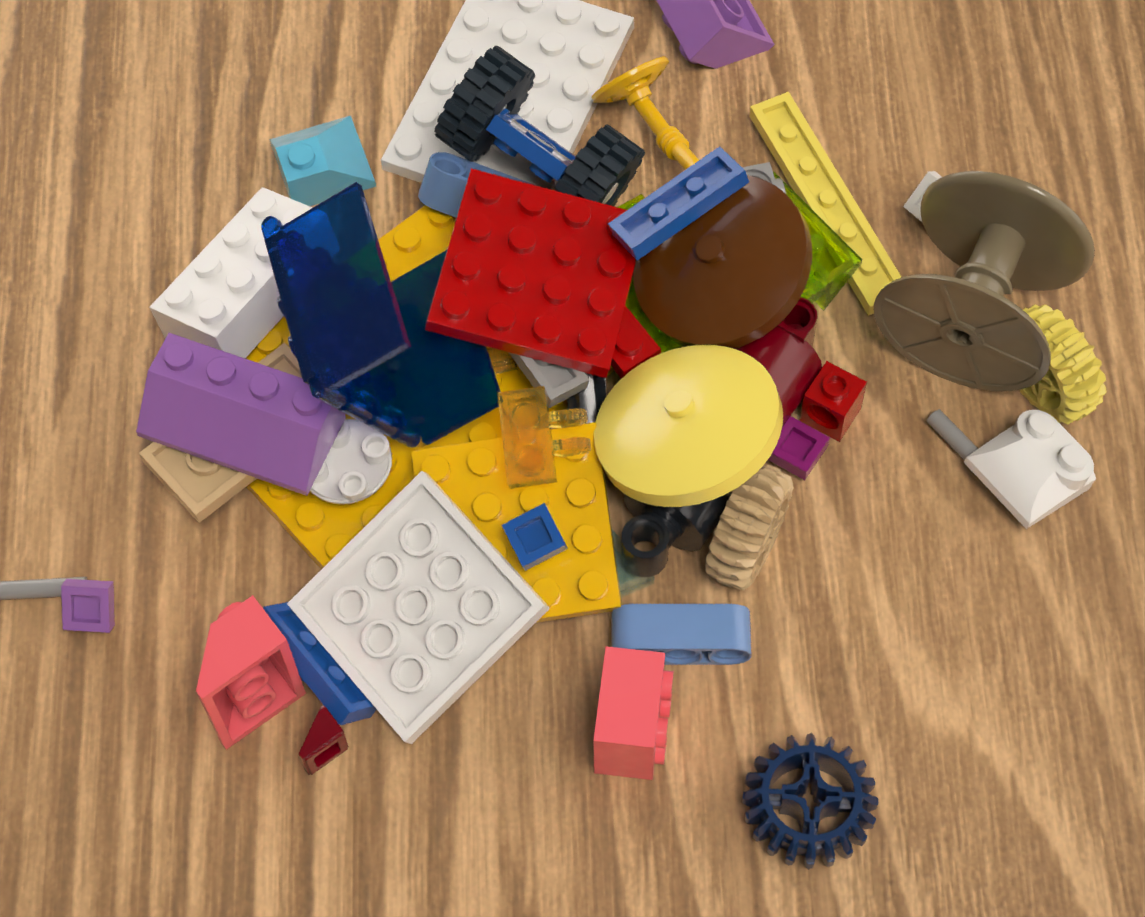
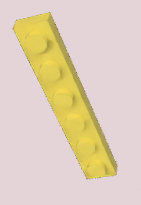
[750,92,901,316]

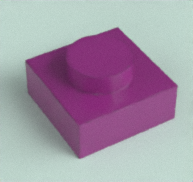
[768,416,830,480]

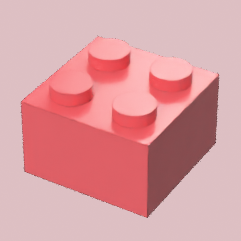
[593,646,674,780]

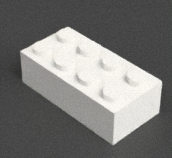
[149,187,343,358]

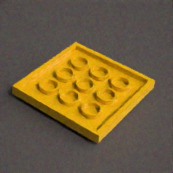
[411,422,622,623]

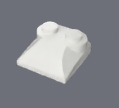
[964,410,1096,529]

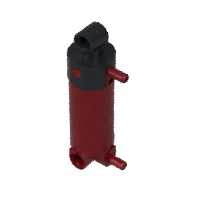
[604,297,822,577]

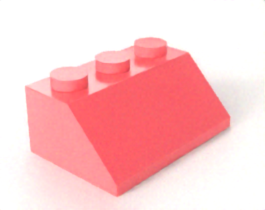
[196,595,306,750]

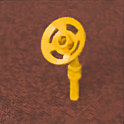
[591,56,699,170]

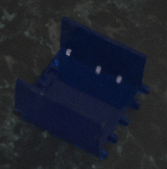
[261,182,505,448]

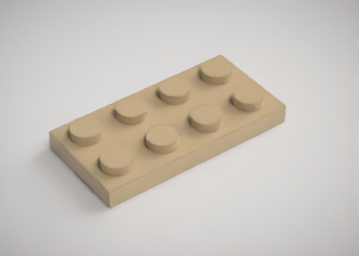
[139,343,344,523]

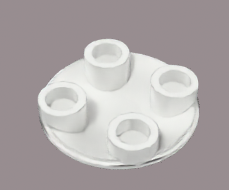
[310,419,392,504]

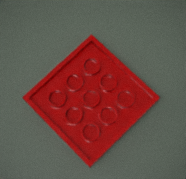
[425,168,636,378]

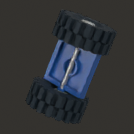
[434,46,645,206]

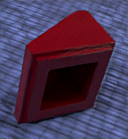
[298,705,349,775]

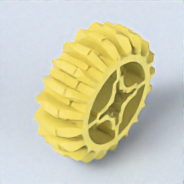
[1020,304,1107,425]

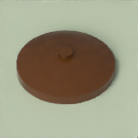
[633,175,812,349]

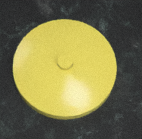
[594,345,783,507]

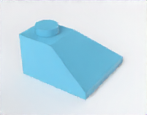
[269,115,376,206]

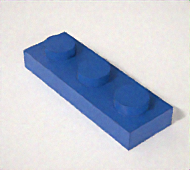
[608,146,749,260]
[263,602,377,725]

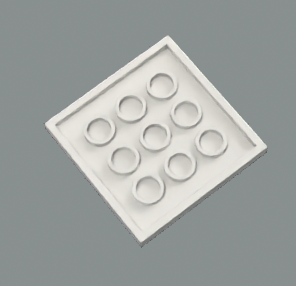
[287,471,550,744]

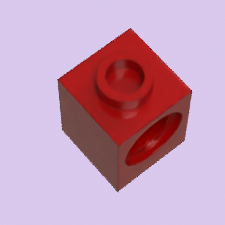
[800,361,867,442]

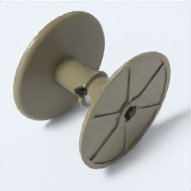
[873,171,1095,391]

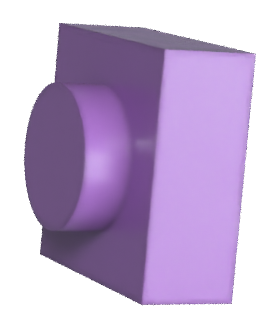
[61,579,115,633]

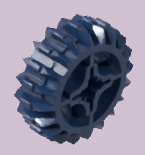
[742,732,879,870]

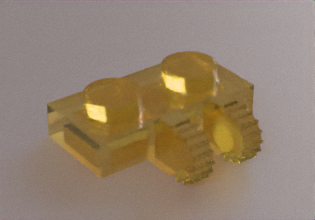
[497,386,591,489]

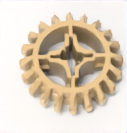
[705,465,794,591]

